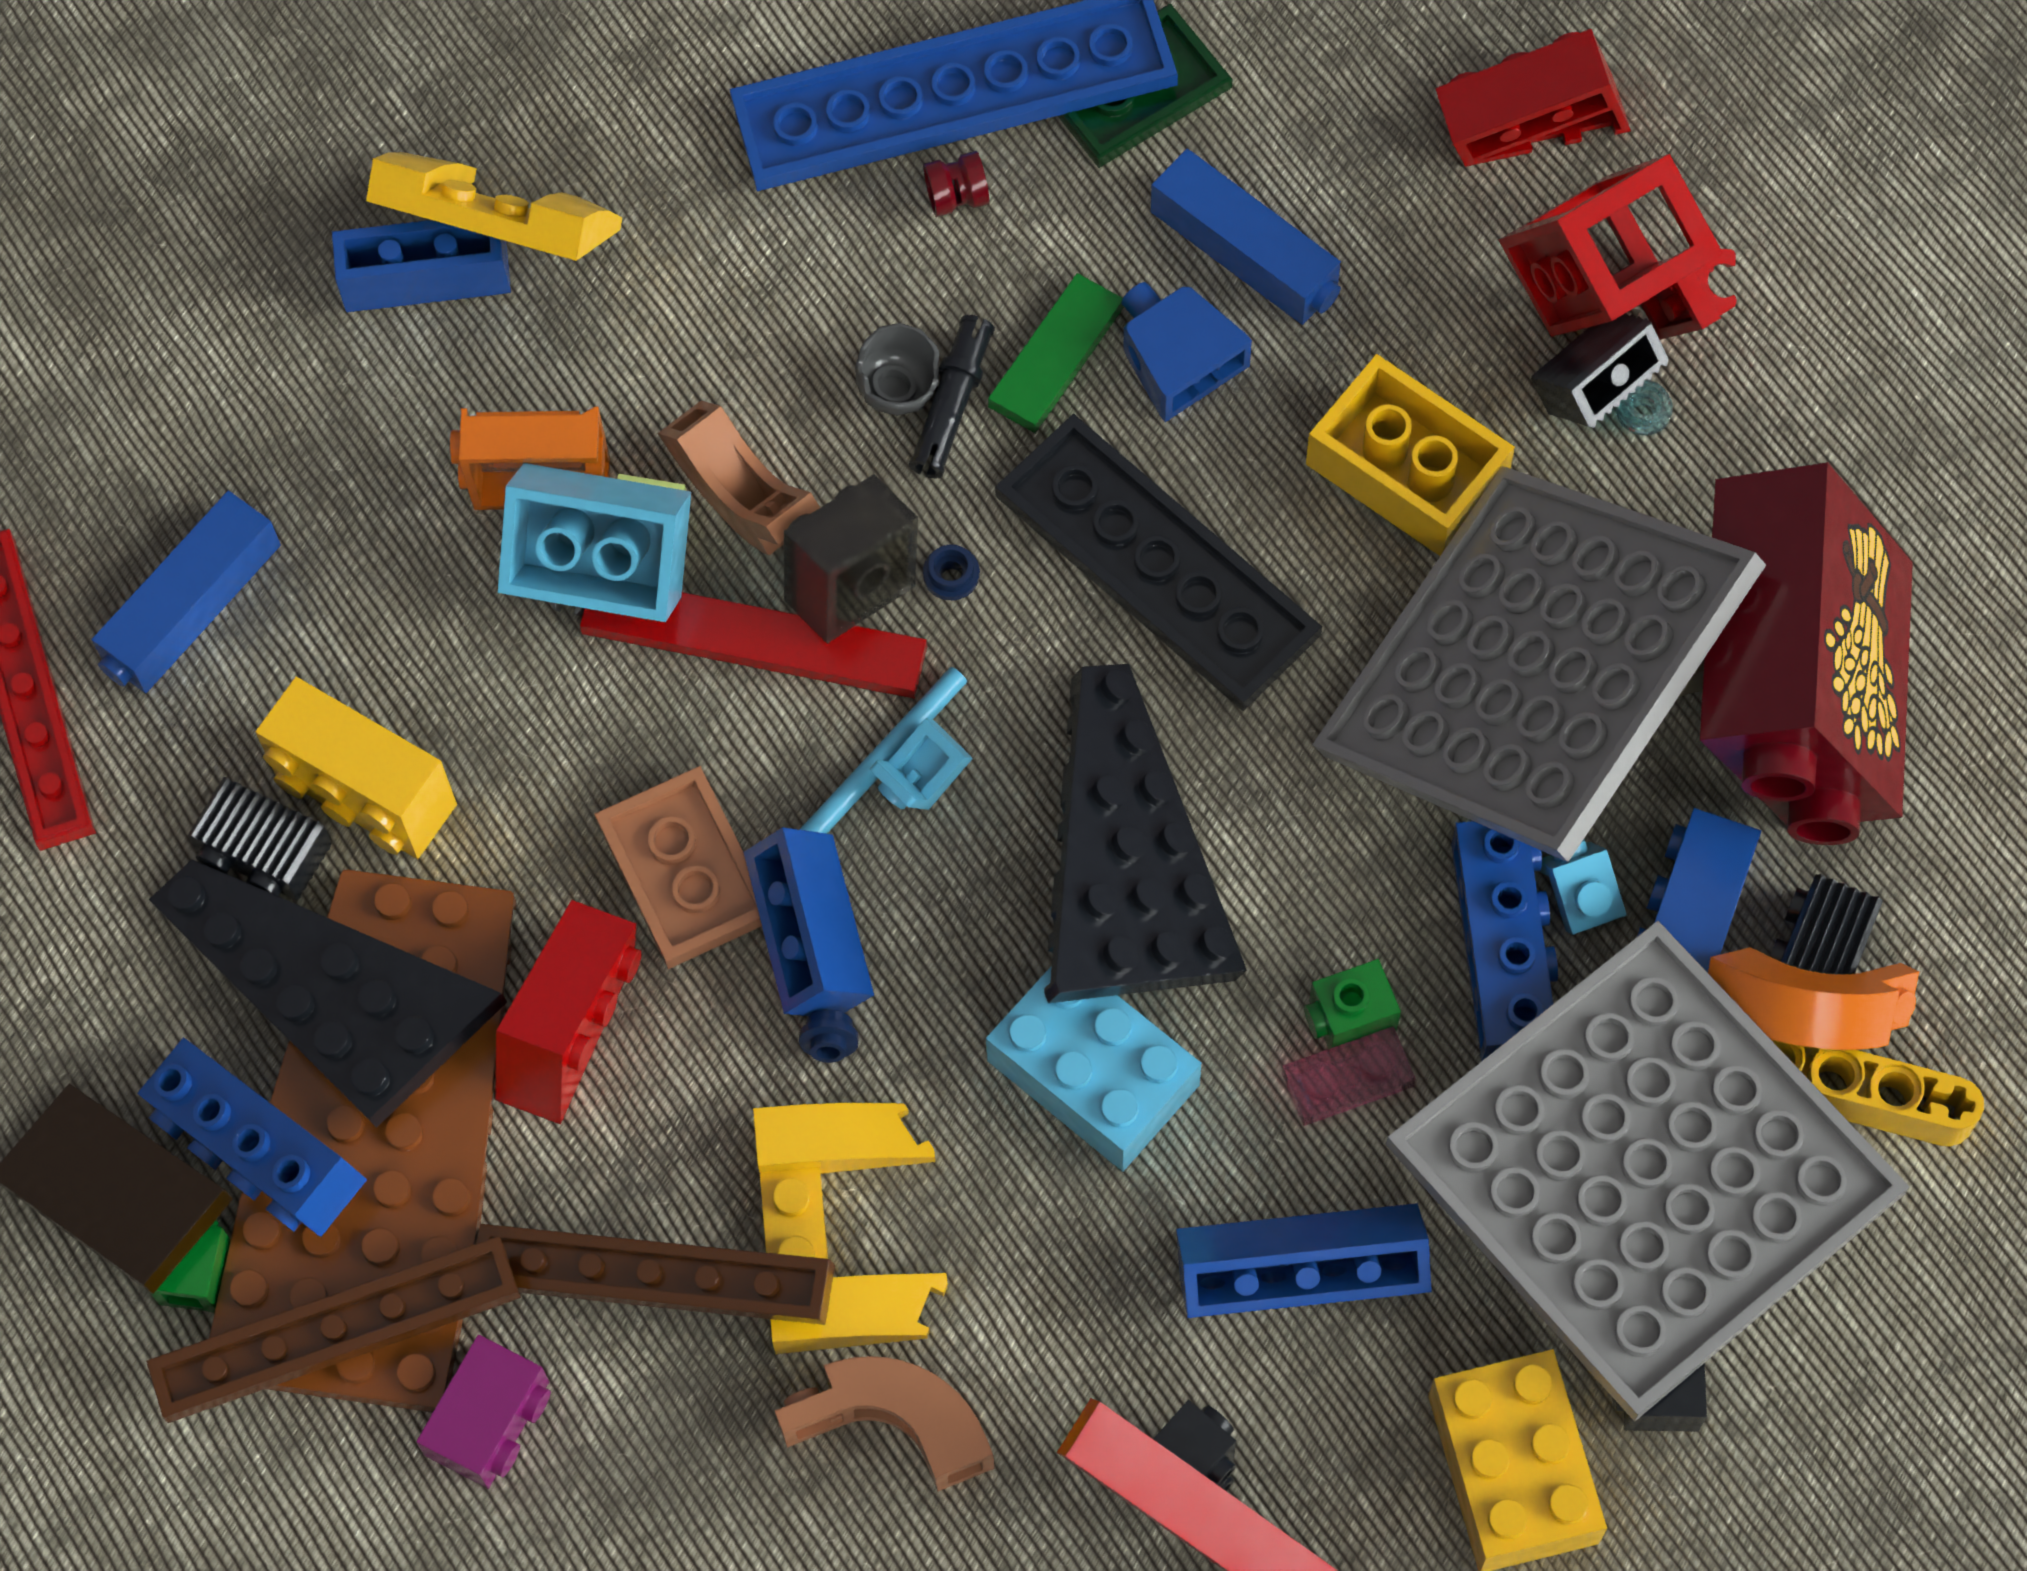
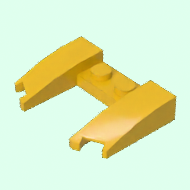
[366,152,622,261]
[753,1103,948,1354]

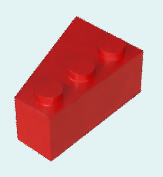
[1435,29,1631,167]
[495,900,642,1125]

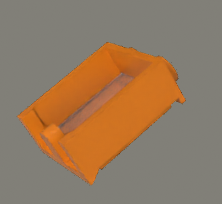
[450,406,610,510]

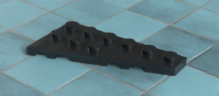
[149,859,507,1128]

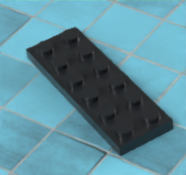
[995,413,1322,711]

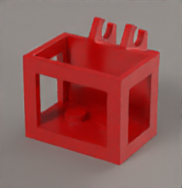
[1498,154,1737,340]

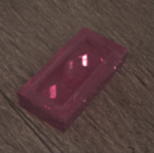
[1282,1026,1416,1126]

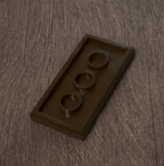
[0,1083,233,1294]

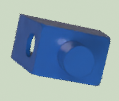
[1122,282,1252,422]

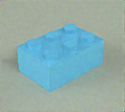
[498,463,692,622]
[986,966,1202,1172]

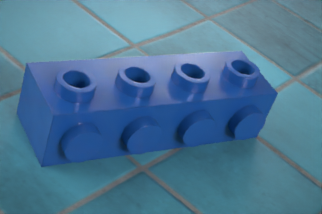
[1451,821,1558,1062]
[137,1037,367,1237]
[1176,1203,1432,1318]

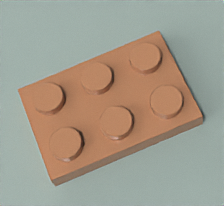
[594,766,762,969]

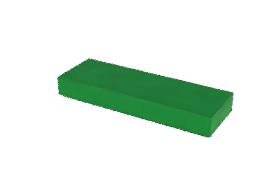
[988,273,1124,434]

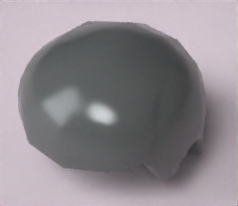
[855,323,940,416]

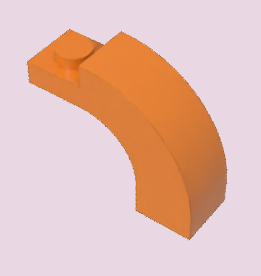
[1708,947,1919,1050]

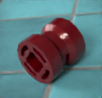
[923,151,990,217]

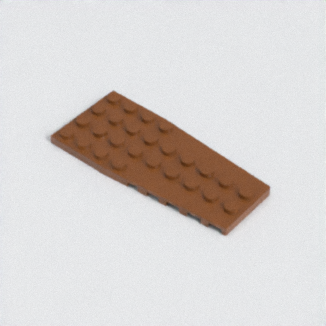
[209,869,517,1413]

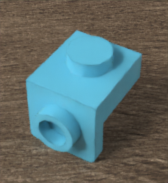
[870,718,973,810]
[1540,839,1627,935]

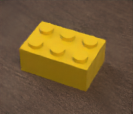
[1306,354,1515,556]
[255,676,457,860]
[1428,1349,1607,1571]

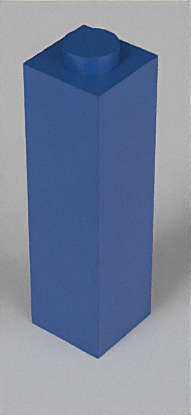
[1151,148,1341,325]
[91,490,281,694]

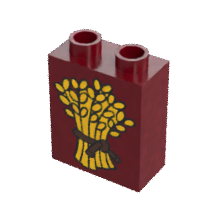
[1700,462,1913,845]

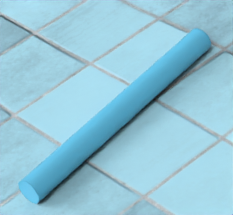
[799,667,967,833]

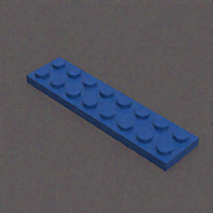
[729,0,1178,191]

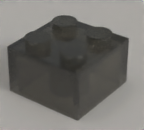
[784,474,918,644]

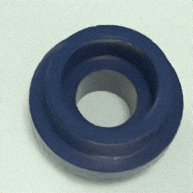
[923,544,980,601]
[799,1010,859,1063]

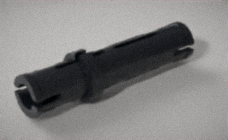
[909,315,995,479]

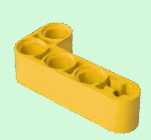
[1772,1040,1984,1147]

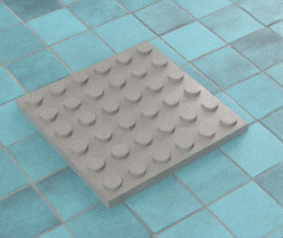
[1312,466,1766,862]
[1386,921,1910,1422]

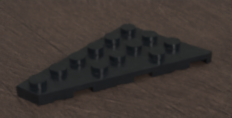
[1044,664,1247,1003]

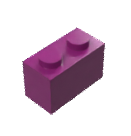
[416,1334,551,1489]

